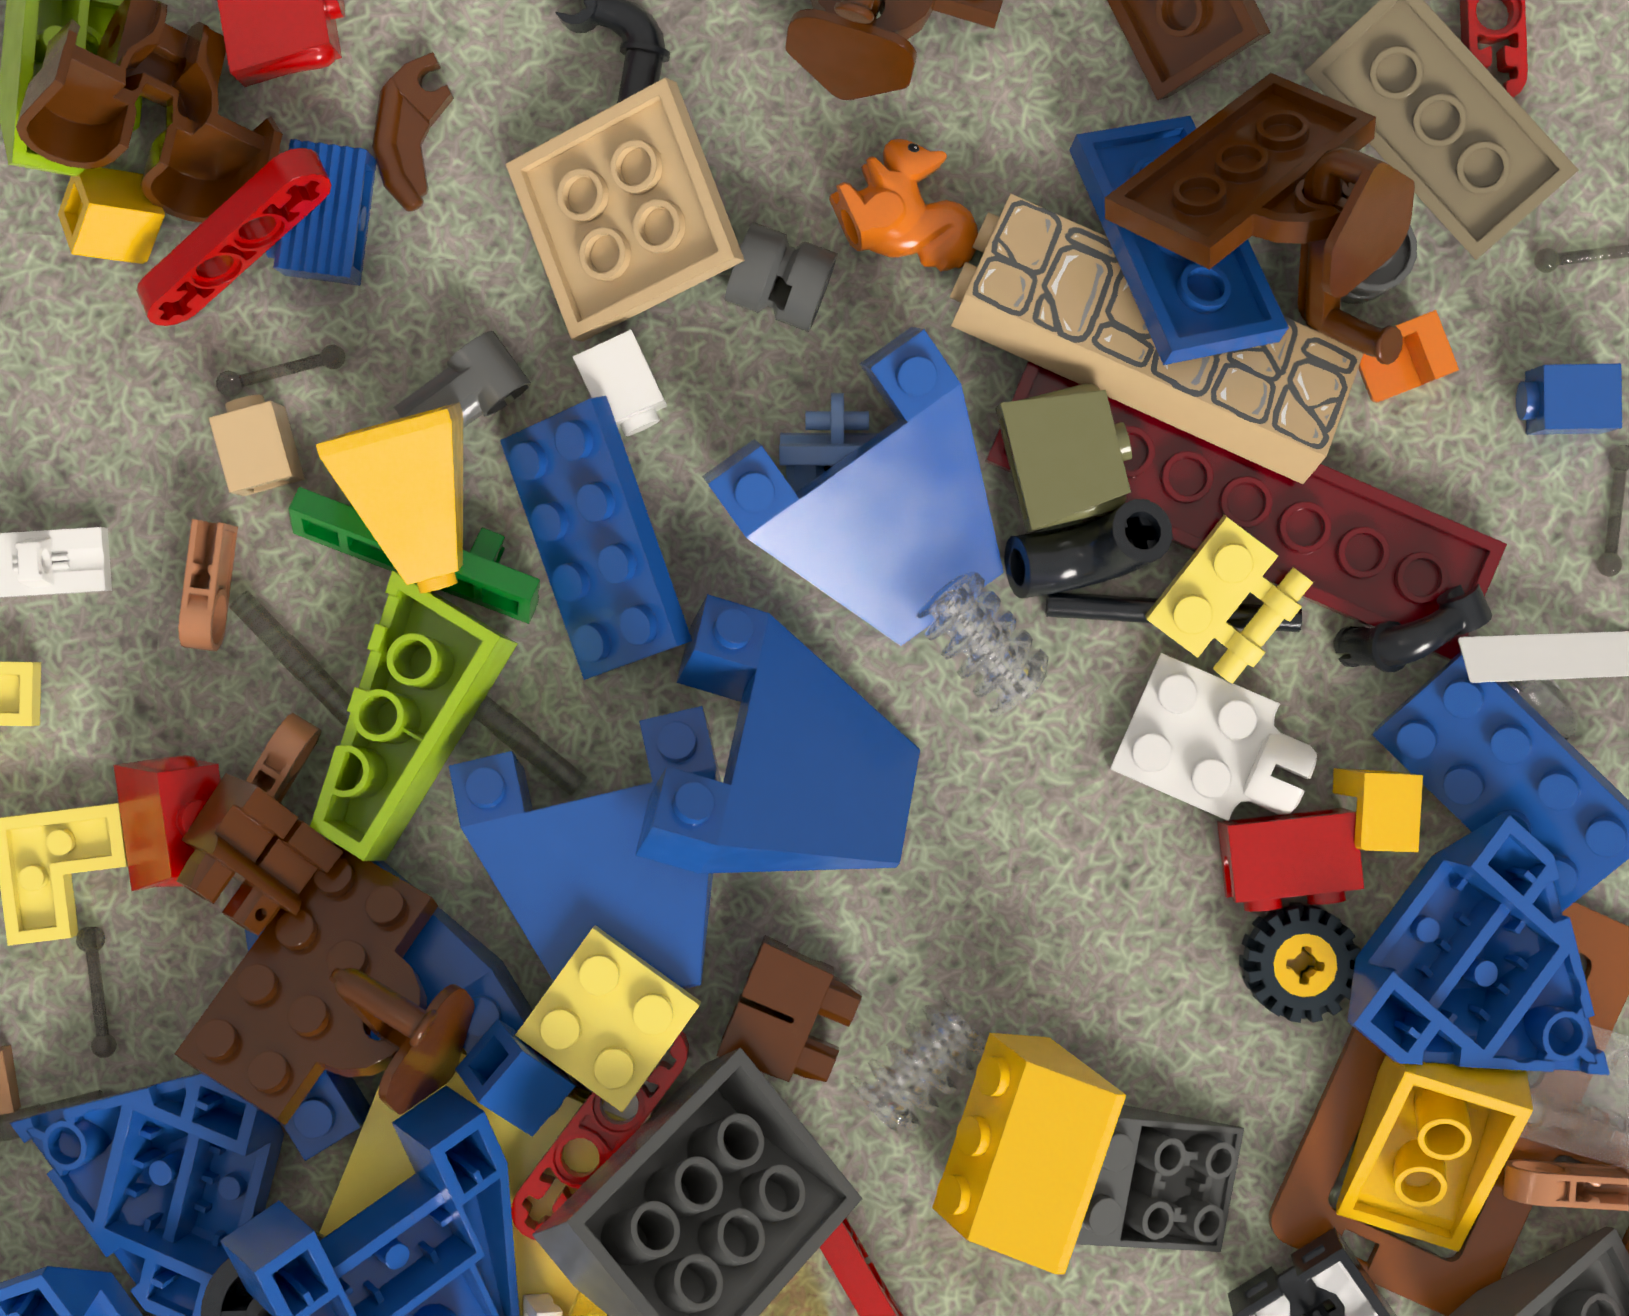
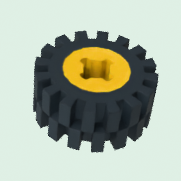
[1239,903,1361,1023]

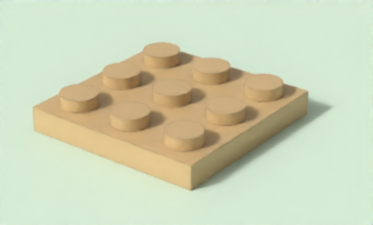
[506,77,745,342]

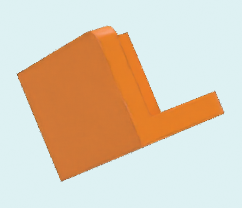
[1359,310,1459,403]

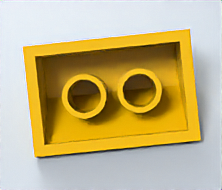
[932,1033,1126,1274]

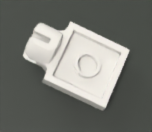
[1110,653,1317,821]

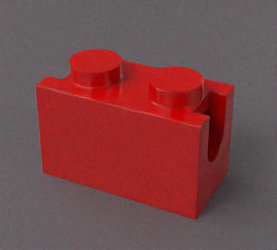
[1217,808,1364,912]

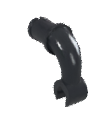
[555,0,670,103]
[1334,584,1492,672]

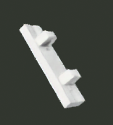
[0,527,112,598]

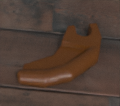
[372,52,454,212]

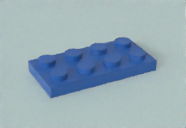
[1069,115,1289,365]
[500,396,692,680]
[1372,652,1629,912]

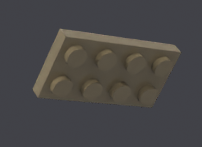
[1304,0,1579,260]

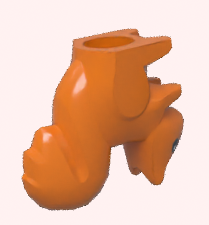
[829,139,978,272]

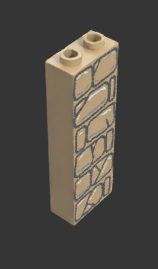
[950,193,1363,484]

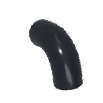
[1004,499,1173,598]

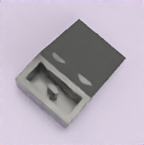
[1075,1105,1244,1252]

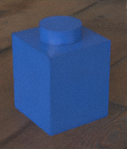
[1516,363,1622,435]
[455,1019,575,1137]

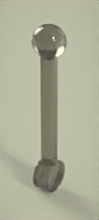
[1534,244,1629,273]
[216,344,345,397]
[1596,445,1629,577]
[76,927,117,1058]

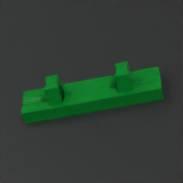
[288,487,540,624]

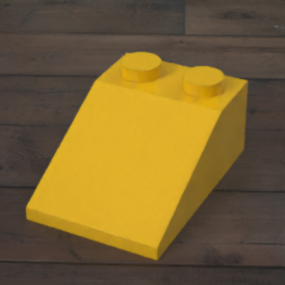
[1336,1055,1533,1252]

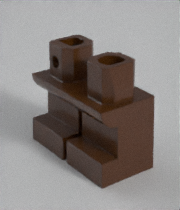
[176,773,343,936]
[716,935,862,1082]

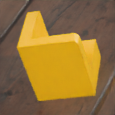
[58,167,165,264]
[1332,768,1423,852]

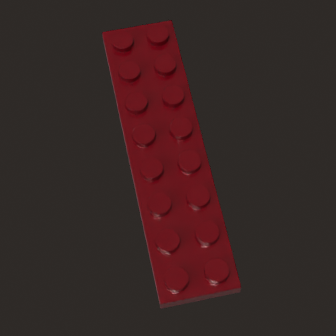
[985,361,1507,661]

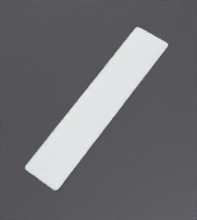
[1458,631,1629,683]

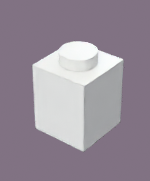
[573,330,667,436]

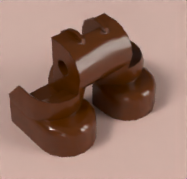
[16,0,283,223]

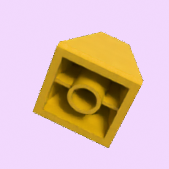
[316,402,463,593]

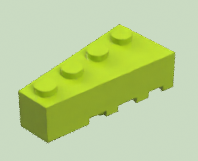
[310,570,518,861]

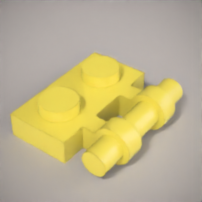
[1145,515,1313,684]

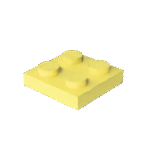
[515,925,701,1113]

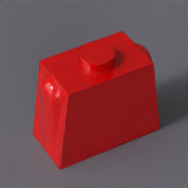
[217,0,345,87]
[113,755,221,891]

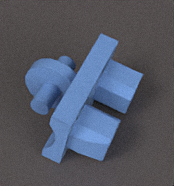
[779,393,878,493]

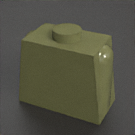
[995,383,1132,533]

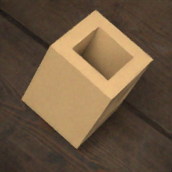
[209,394,305,496]

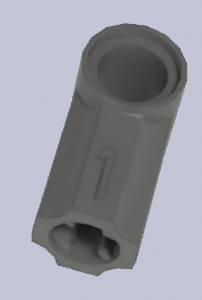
[394,331,531,428]

